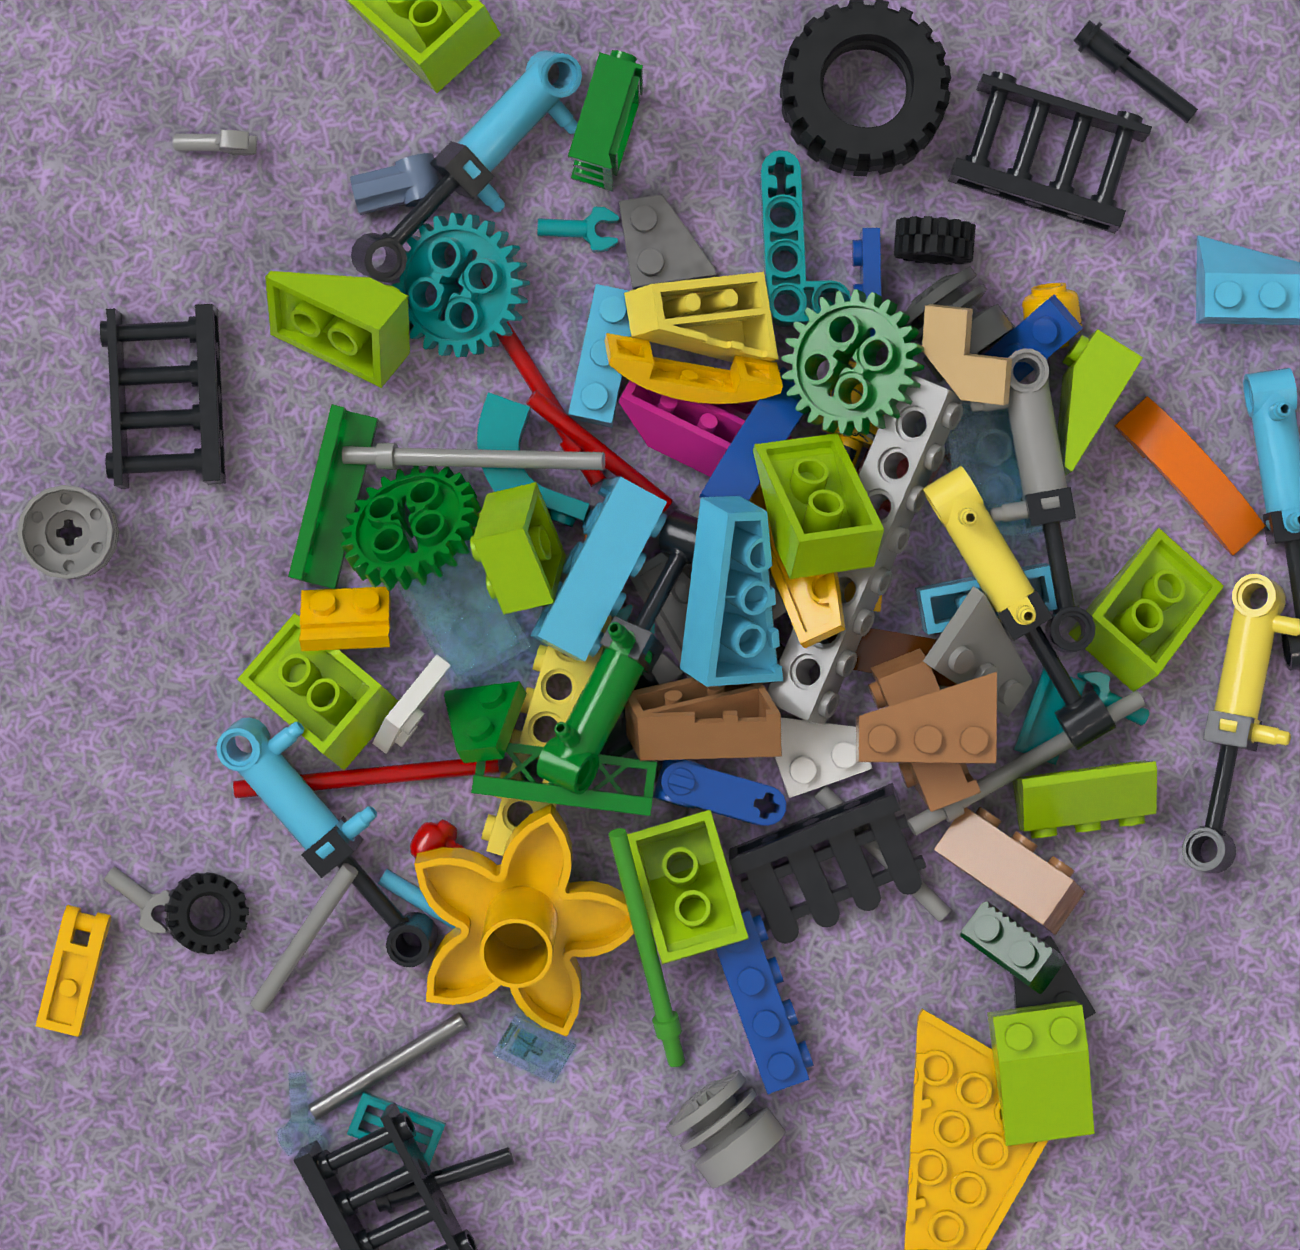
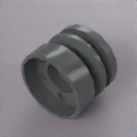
[904,266,1015,383]

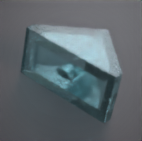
[492,1010,576,1083]

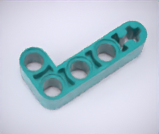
[760,150,851,327]

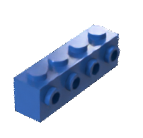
[716,907,814,1095]

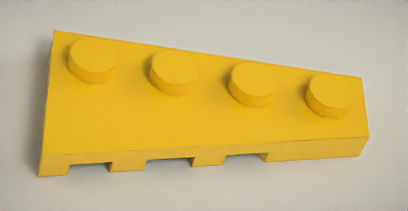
[750,484,846,648]

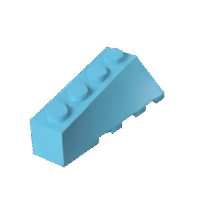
[1196,235,1300,325]
[530,476,667,661]
[680,496,783,687]

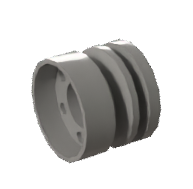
[17,485,119,579]
[666,1070,786,1189]

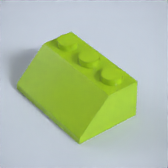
[1012,760,1157,839]

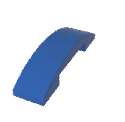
[699,367,805,501]

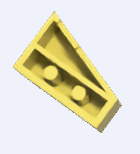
[624,272,778,362]

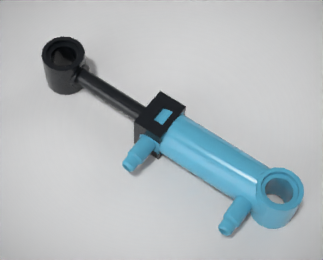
[351,50,582,282]
[1243,368,1300,671]
[216,718,438,967]

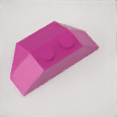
[619,380,793,477]

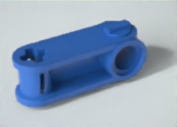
[653,759,786,826]

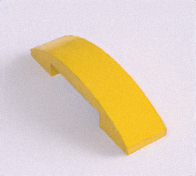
[604,333,783,404]

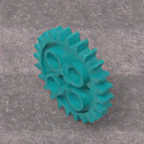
[391,213,530,357]

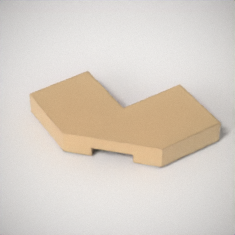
[922,304,1012,405]

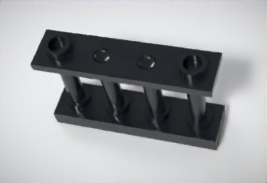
[948,71,1152,234]
[100,304,226,489]
[293,1103,478,1250]

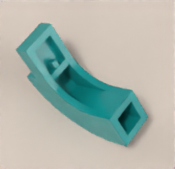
[477,392,590,527]

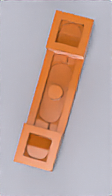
[1114,396,1265,556]

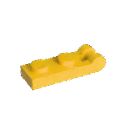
[35,905,111,1037]

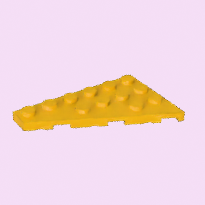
[904,1008,1049,1250]

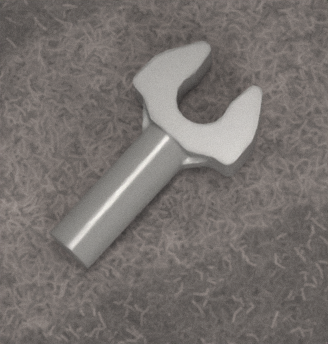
[173,130,257,156]
[104,866,171,933]

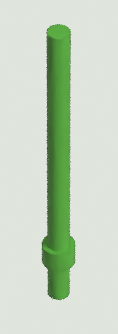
[608,828,685,1067]

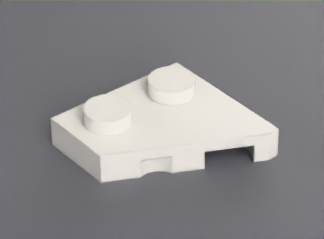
[372,655,451,754]
[775,717,873,798]

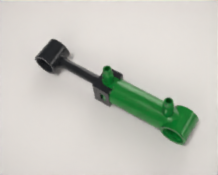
[537,510,698,795]

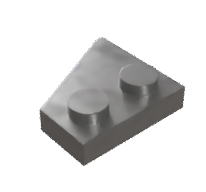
[619,194,716,290]

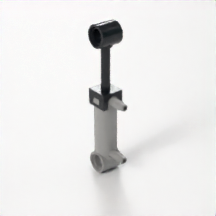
[970,348,1095,653]

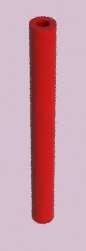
[526,390,673,513]

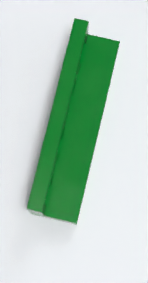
[288,404,379,589]
[471,743,657,816]

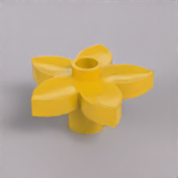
[414,803,634,1037]

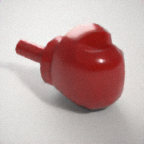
[410,819,464,859]

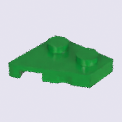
[444,681,527,763]

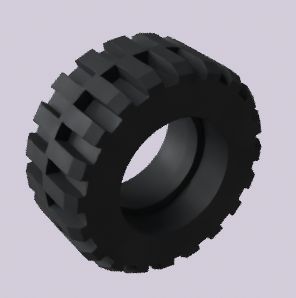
[780,0,951,177]

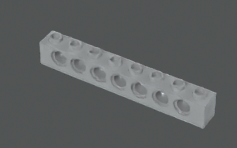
[767,374,963,724]

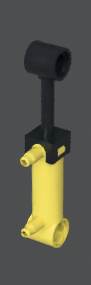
[922,466,1116,751]
[1182,574,1300,873]

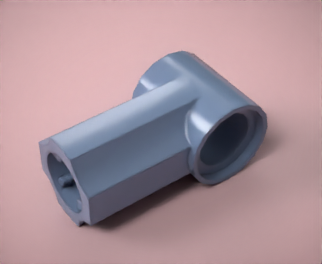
[350,153,439,215]

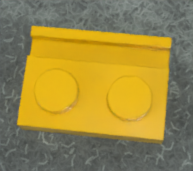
[299,587,391,651]

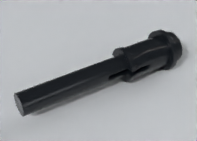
[1074,20,1198,123]
[375,1147,514,1214]

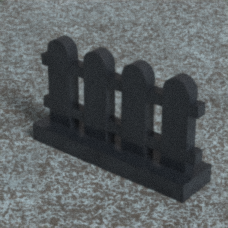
[729,783,926,944]

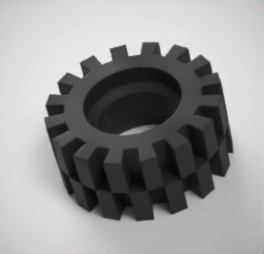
[894,216,976,265]
[164,872,249,954]

